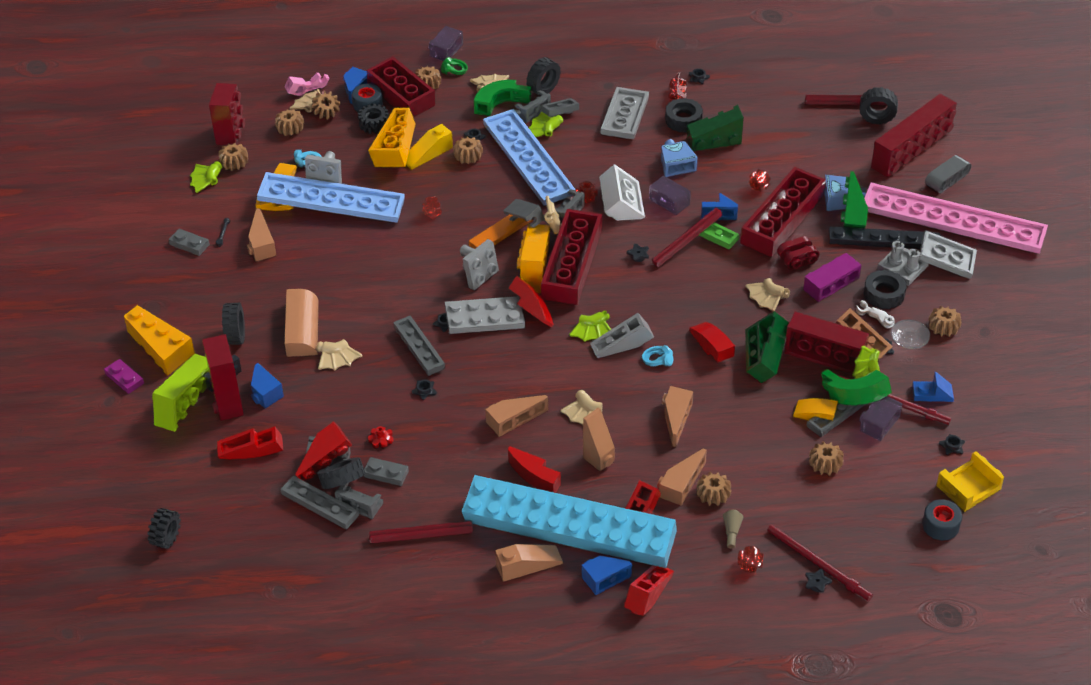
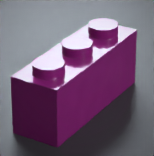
[803,253,862,302]

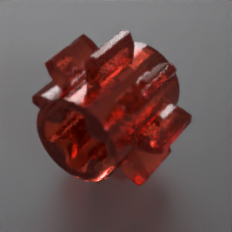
[748,169,771,192]
[576,181,598,203]
[737,546,764,573]

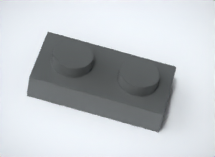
[541,98,579,117]
[169,229,210,256]
[363,457,409,486]

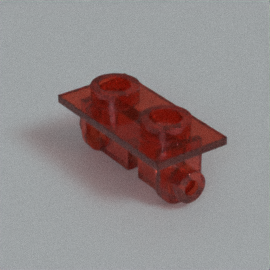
[668,73,687,102]

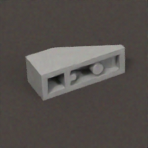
[590,313,654,358]

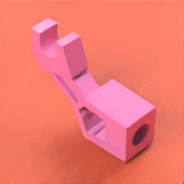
[284,73,330,97]

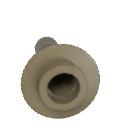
[723,510,744,548]

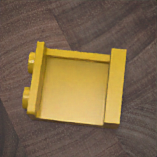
[936,451,1004,512]

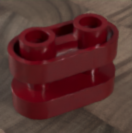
[777,236,820,270]

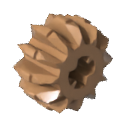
[414,65,441,89]
[311,90,340,120]
[275,109,304,136]
[453,137,483,164]
[219,143,248,171]
[928,306,962,337]
[809,441,844,476]
[697,472,731,506]

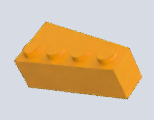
[368,108,415,167]
[517,224,550,293]
[124,305,195,376]

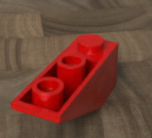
[295,421,352,481]

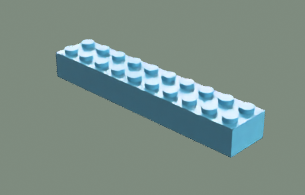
[462,475,677,568]

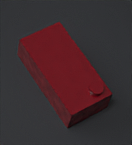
[367,56,435,118]
[784,311,869,374]
[202,334,244,421]

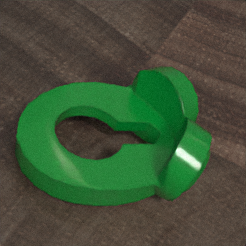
[441,57,468,75]

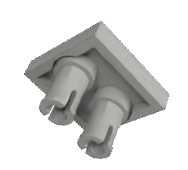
[305,151,342,184]
[460,239,499,290]
[877,241,929,286]

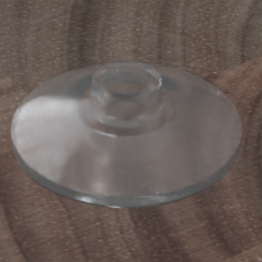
[891,320,930,349]

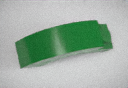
[474,80,531,116]
[821,369,892,405]

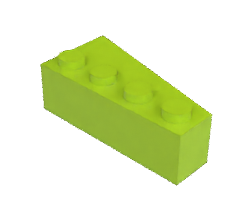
[152,354,209,432]

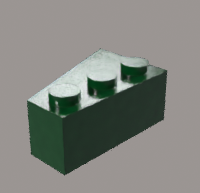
[687,105,744,151]
[745,311,789,383]

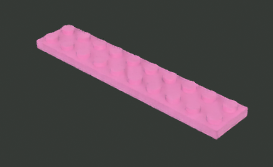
[864,183,1048,254]

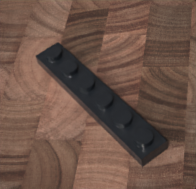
[829,226,940,249]

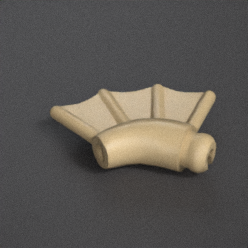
[470,74,509,92]
[289,89,321,112]
[544,196,561,234]
[745,278,790,312]
[316,339,362,370]
[560,390,603,425]

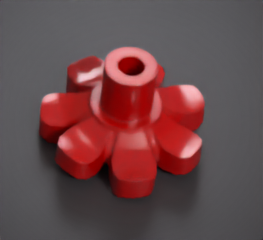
[368,426,394,448]

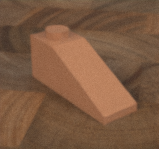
[247,208,277,261]
[836,308,893,360]
[662,386,693,447]
[485,395,548,437]
[583,408,615,471]
[657,448,707,506]
[495,544,563,582]

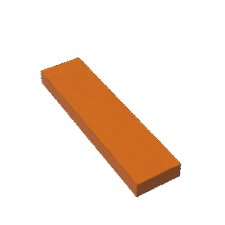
[469,215,533,249]

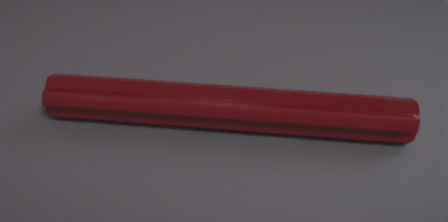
[805,95,887,106]
[652,208,722,267]
[369,521,473,543]

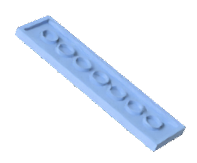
[483,109,576,206]
[257,172,405,223]

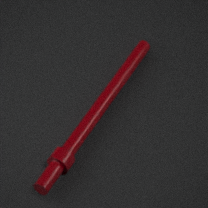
[839,375,952,425]
[767,524,873,602]

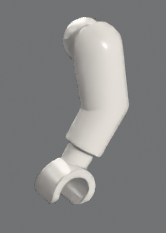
[856,300,894,328]

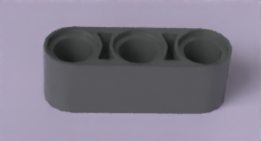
[925,155,972,193]

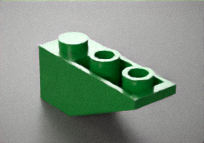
[841,171,868,228]

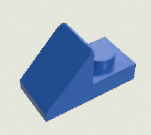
[701,193,738,220]
[912,372,954,402]

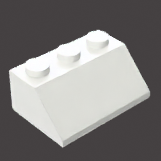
[599,164,645,221]

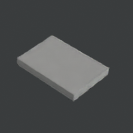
[919,231,977,279]

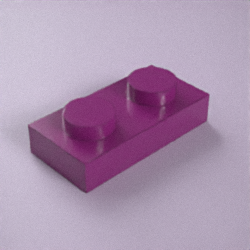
[104,359,144,394]

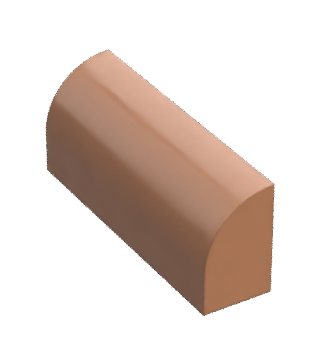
[285,289,319,357]

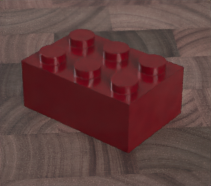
[209,83,245,145]

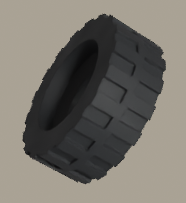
[526,57,561,96]
[859,87,898,124]
[665,98,703,133]
[863,270,906,309]
[222,302,245,345]
[317,457,365,489]

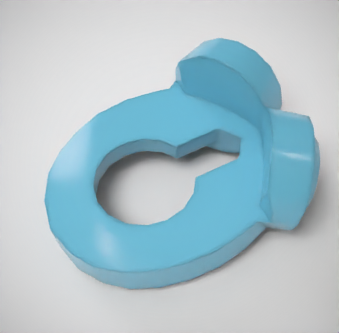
[294,150,322,168]
[642,345,674,366]

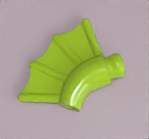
[529,112,563,137]
[190,161,222,193]
[569,311,611,342]
[852,346,880,379]

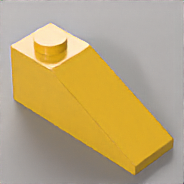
[406,124,453,170]

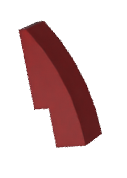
[509,276,554,327]
[689,322,735,363]
[217,427,283,459]
[508,446,561,493]

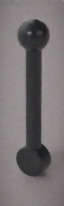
[216,218,230,246]

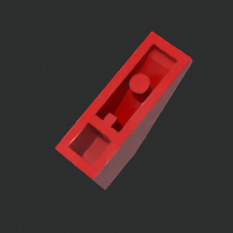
[625,480,661,514]
[624,565,674,616]

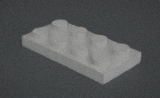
[601,87,649,139]
[445,296,525,334]

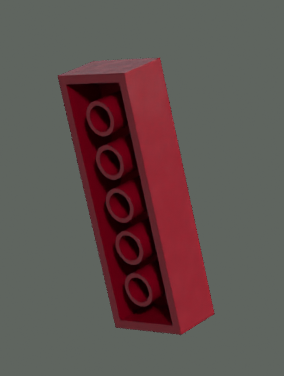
[871,93,957,177]
[740,166,826,257]
[541,209,602,305]

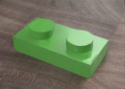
[699,222,739,249]

